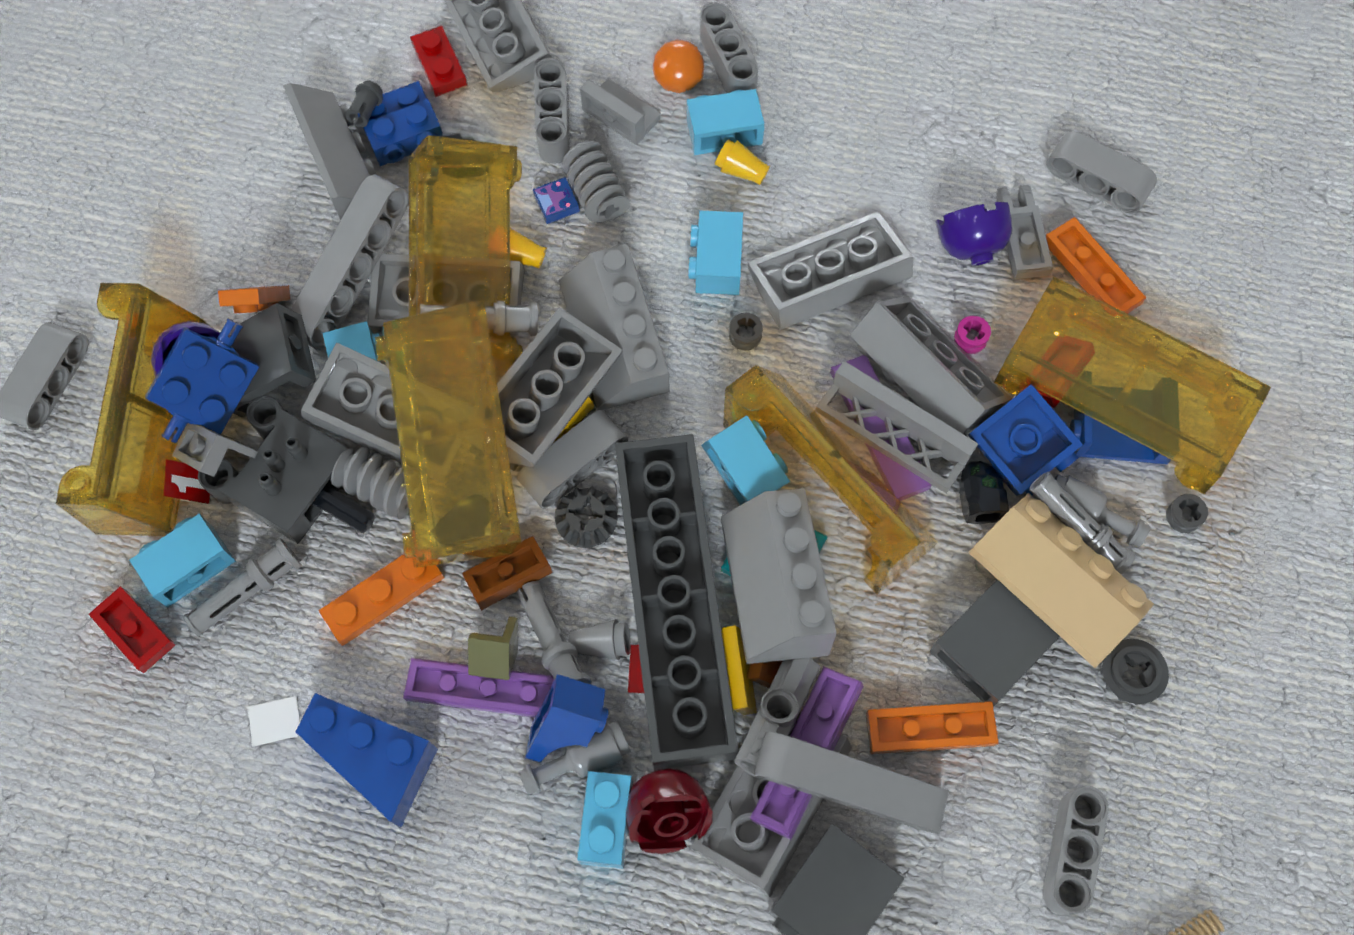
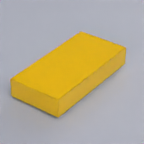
[721,625,757,716]

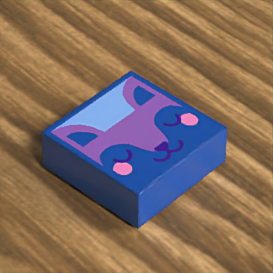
[532,177,580,224]

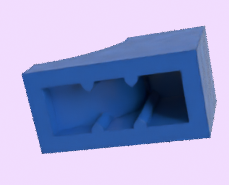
[525,674,609,763]

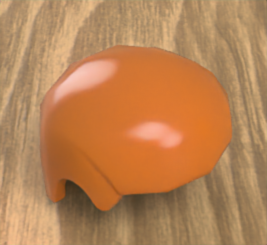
[653,39,704,93]

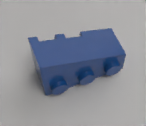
[295,693,438,827]

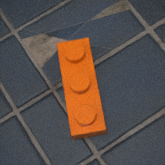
[1046,217,1146,323]
[218,285,291,313]
[318,543,444,646]
[866,701,999,754]

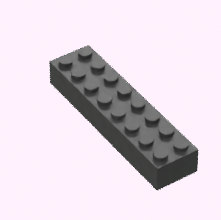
[614,434,738,770]

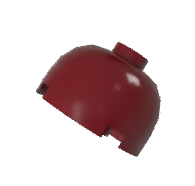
[626,768,713,854]

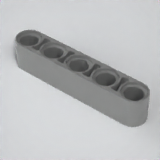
[290,174,409,350]
[754,731,949,834]

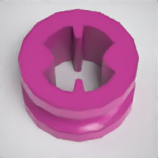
[954,316,991,354]

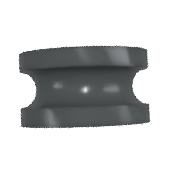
[729,313,763,351]
[1166,494,1208,533]

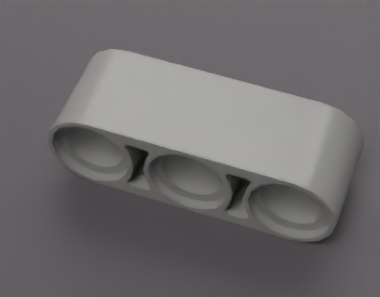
[700,2,758,93]
[534,58,570,164]
[1046,131,1157,213]
[0,322,88,430]
[517,410,628,508]
[1043,786,1109,916]

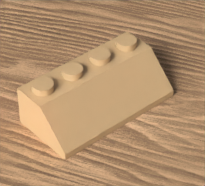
[968,493,1154,668]

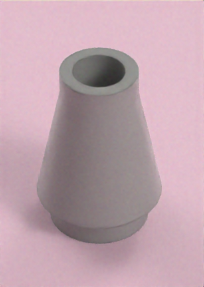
[569,619,631,660]

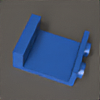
[1068,371,1180,464]

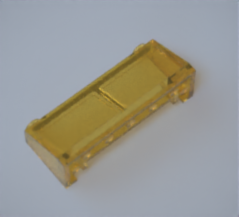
[409,135,523,378]
[994,277,1271,495]
[56,283,208,536]
[375,301,521,568]
[723,365,938,595]

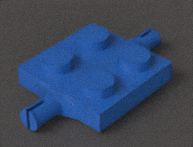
[145,318,259,443]

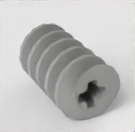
[562,140,630,223]
[331,446,422,520]

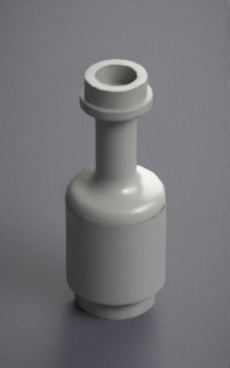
[1054,474,1151,547]
[518,721,631,795]

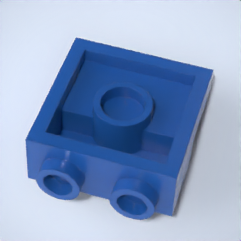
[357,81,443,167]
[968,384,1083,496]

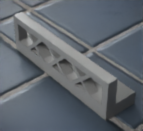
[815,361,978,494]

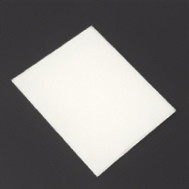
[248,696,300,747]

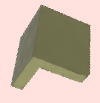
[468,617,518,680]

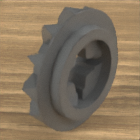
[555,486,618,548]
[1100,639,1169,706]

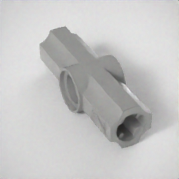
[735,658,820,778]

